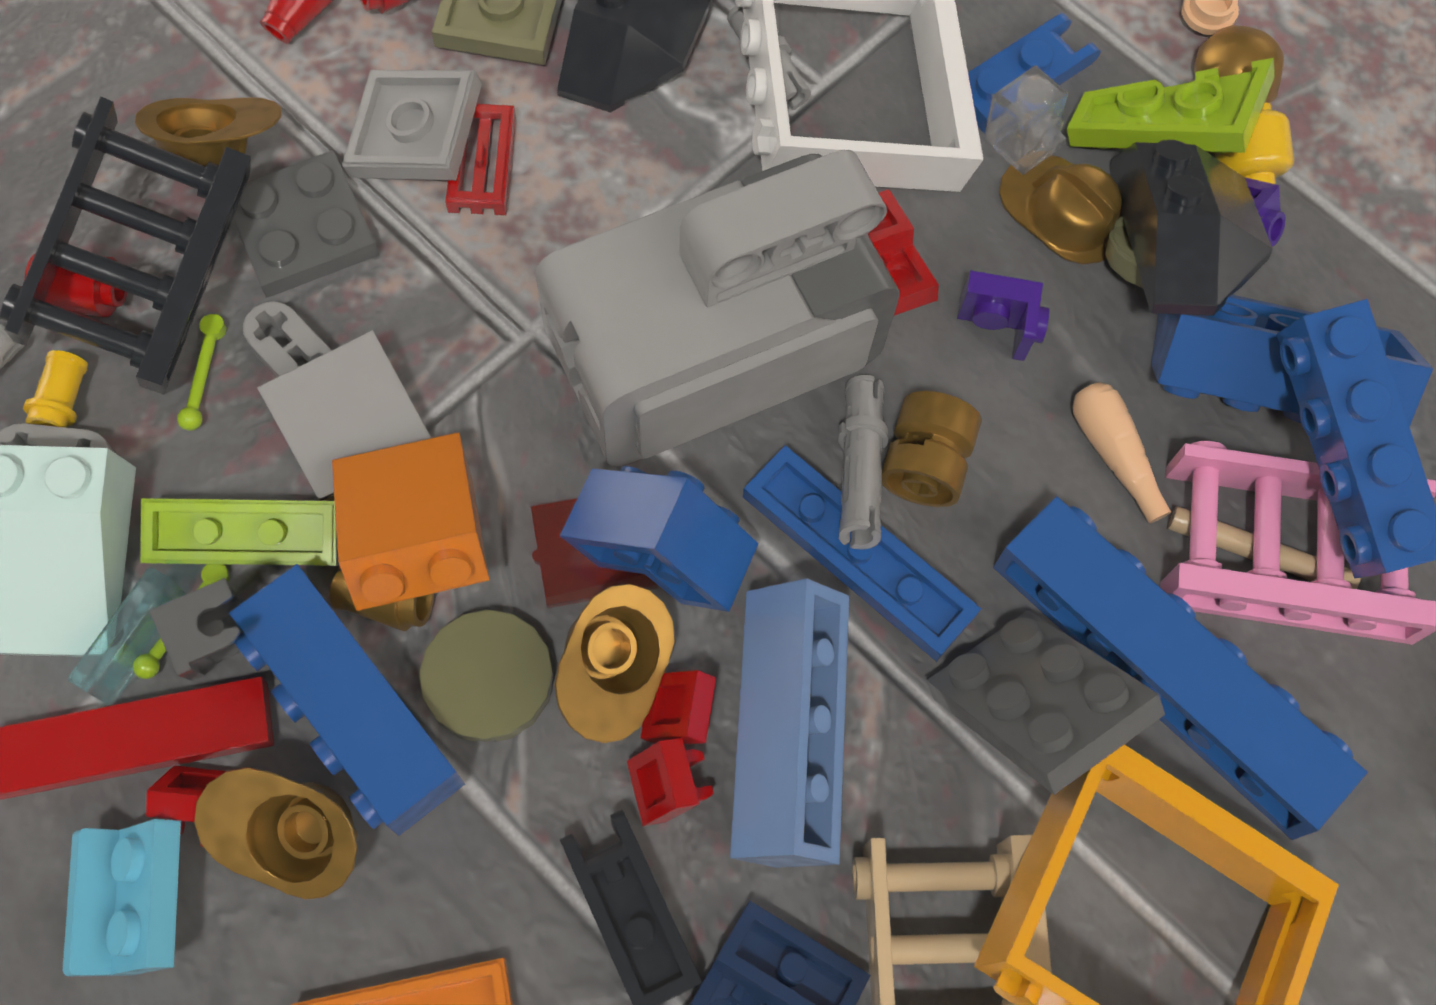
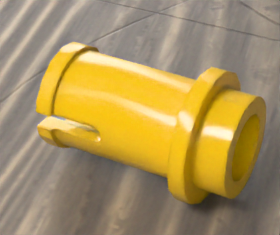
[23,350,88,428]

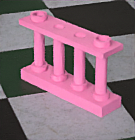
[1160,441,1436,645]

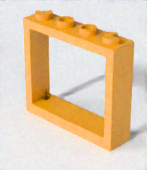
[974,744,1339,1005]

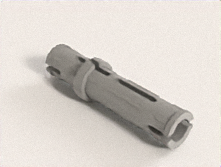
[838,375,888,550]

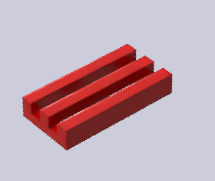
[445,104,516,216]

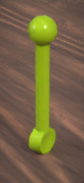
[177,314,227,431]
[133,564,230,679]

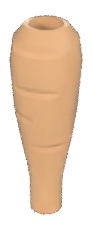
[1072,382,1171,524]

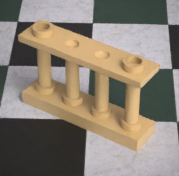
[852,835,1052,1005]

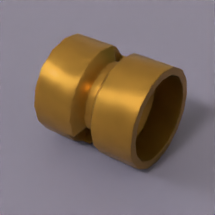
[882,391,982,507]

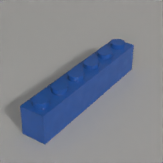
[993,496,1368,840]

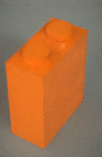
[332,432,490,611]

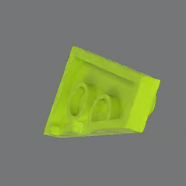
[1067,58,1275,153]

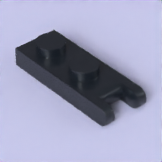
[559,810,702,1005]

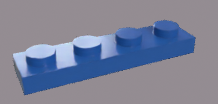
[743,445,982,662]

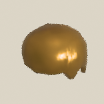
[1194,26,1284,103]

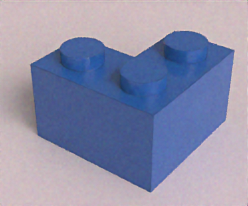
[560,466,759,612]

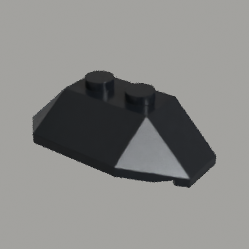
[557,0,713,113]
[1109,140,1273,316]

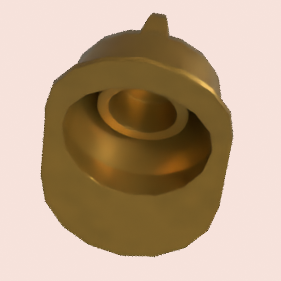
[135,97,282,166]
[999,154,1122,264]
[555,584,675,743]
[194,767,358,900]

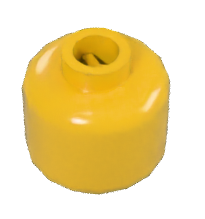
[1213,102,1295,184]

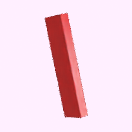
[0,677,274,800]

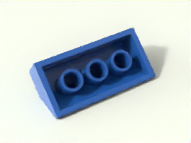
[1151,295,1433,427]

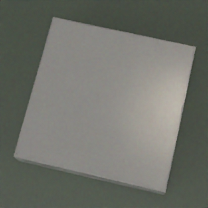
[342,70,482,180]
[257,330,431,501]

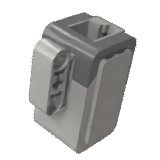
[535,150,900,466]

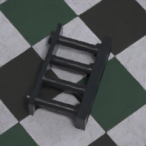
[0,96,251,395]

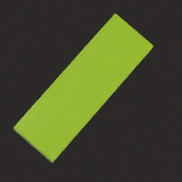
[140,498,339,566]

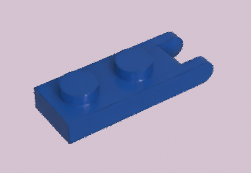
[968,13,1101,134]

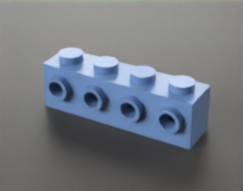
[730,578,849,868]

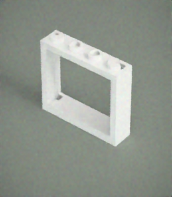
[735,0,984,192]

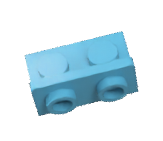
[63,819,181,976]

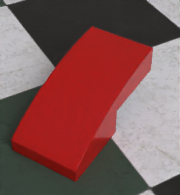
[867,189,939,316]

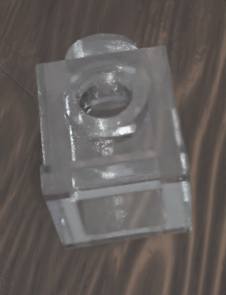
[984,65,1068,175]

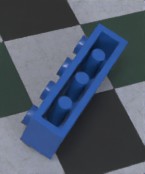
[1276,299,1436,579]
[229,564,465,836]

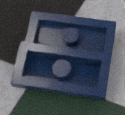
[690,901,871,1005]

